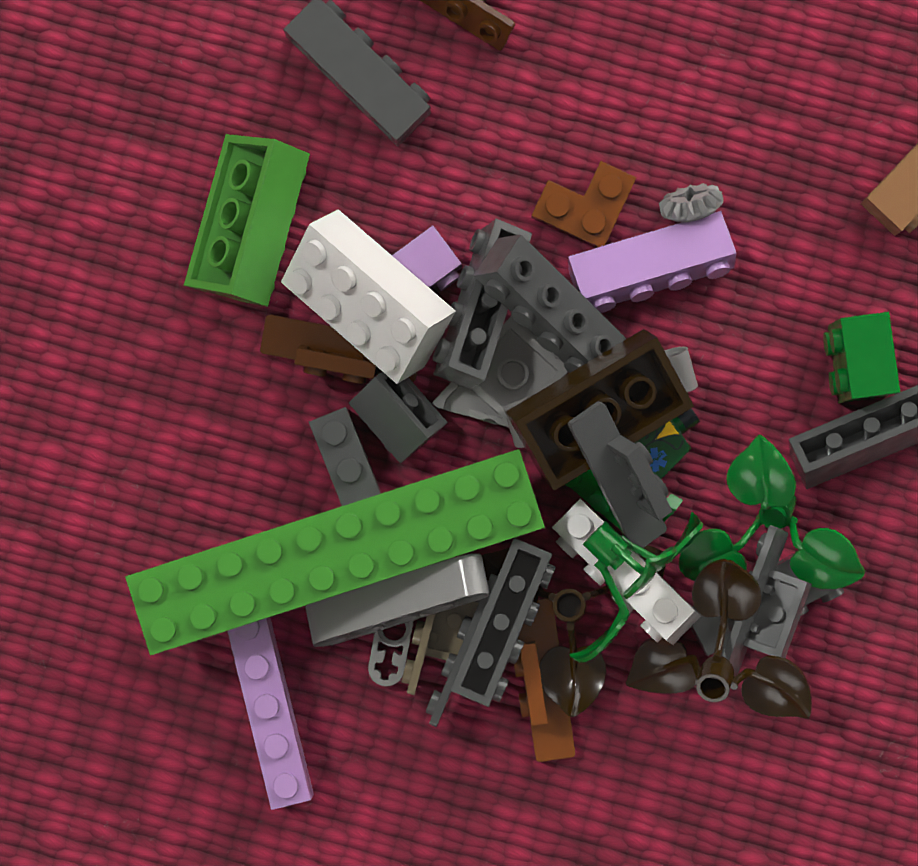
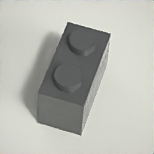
[349,372,448,464]

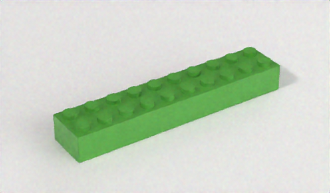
[125,449,545,656]

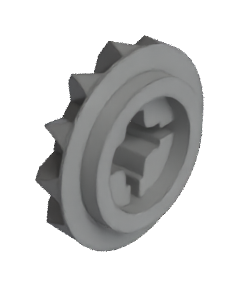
[659,183,724,222]

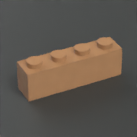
[860,143,918,236]

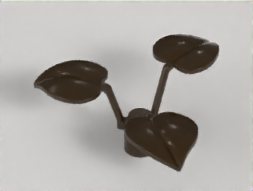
[482,545,666,717]
[626,559,812,719]

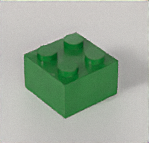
[823,312,900,403]

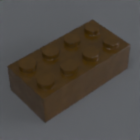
[505,329,694,491]

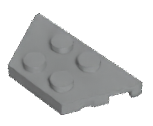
[432,316,568,428]

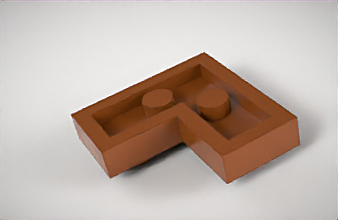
[531,161,637,248]

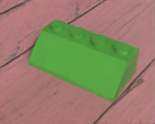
[184,134,310,307]

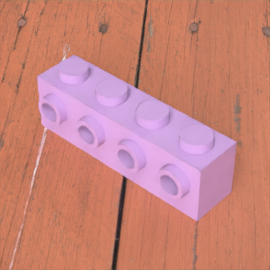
[568,211,736,313]

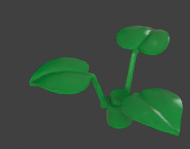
[679,435,866,589]
[569,512,703,662]

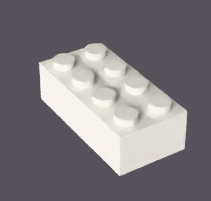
[281,210,456,384]

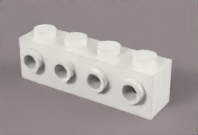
[552,499,701,645]

